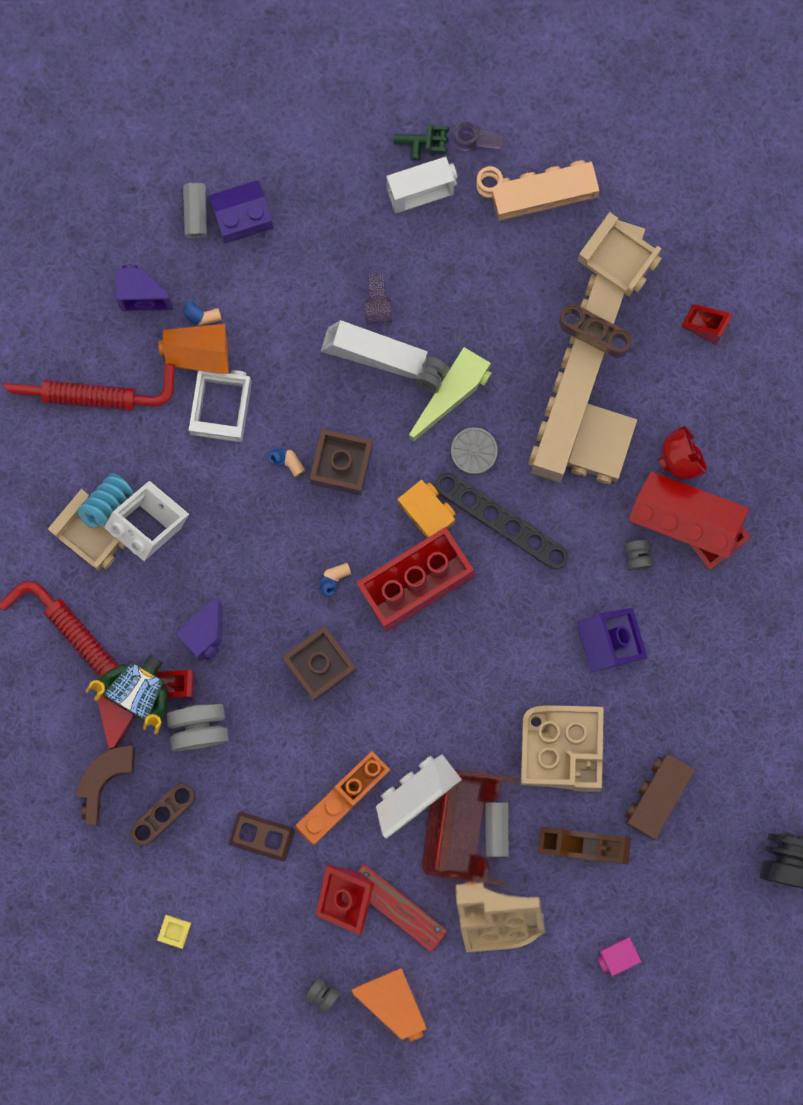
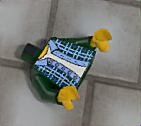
[86,655,168,734]

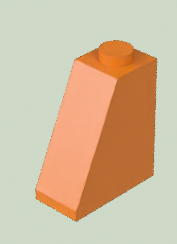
[158,324,229,374]
[352,967,427,1042]

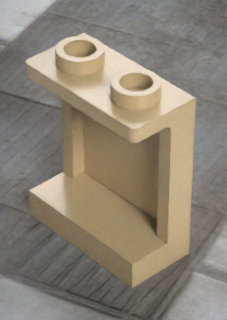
[578,212,662,296]
[567,404,637,484]
[48,489,126,572]

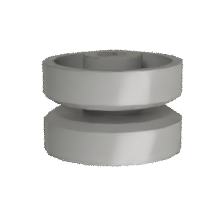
[166,704,229,751]

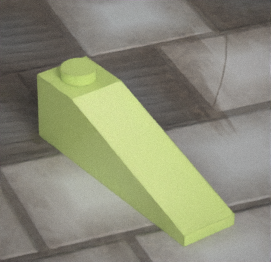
[409,347,492,442]

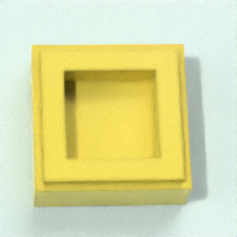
[157,915,191,949]

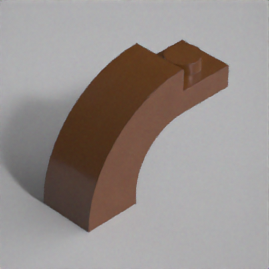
[76,746,136,826]
[538,827,631,864]

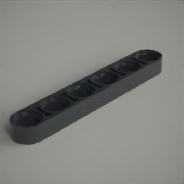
[436,472,568,570]

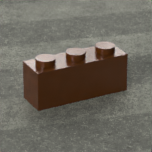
[625,754,695,840]

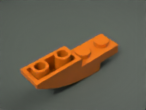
[294,751,390,846]

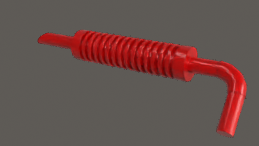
[2,363,175,411]
[0,581,119,678]

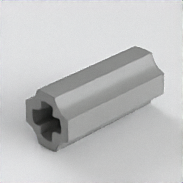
[183,183,207,239]
[485,803,509,857]

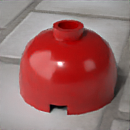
[659,426,707,480]

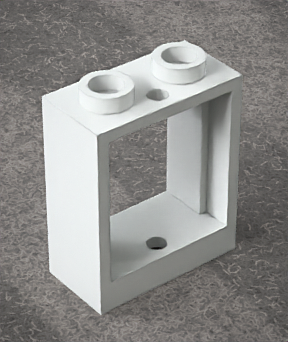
[387,157,457,214]
[189,370,252,442]
[104,481,189,561]

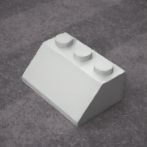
[376,755,462,838]

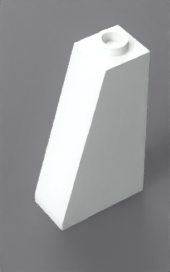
[321,320,428,379]

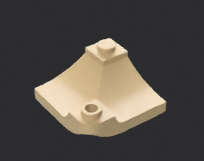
[521,706,604,792]
[456,882,545,952]

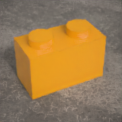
[397,479,456,538]

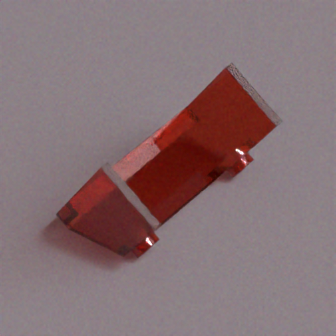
[422,770,520,886]

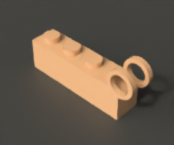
[476,160,600,221]

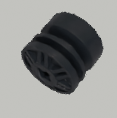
[759,832,803,889]

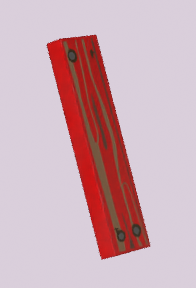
[358,864,447,952]

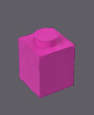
[597,937,641,976]

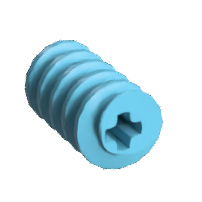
[78,473,134,528]

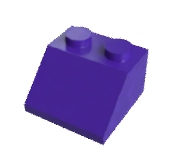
[209,180,274,244]
[115,264,173,311]
[175,598,223,662]
[577,608,647,673]

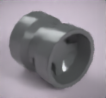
[415,357,449,393]
[623,540,654,571]
[304,977,341,1014]

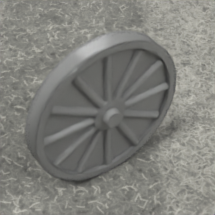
[451,427,498,474]

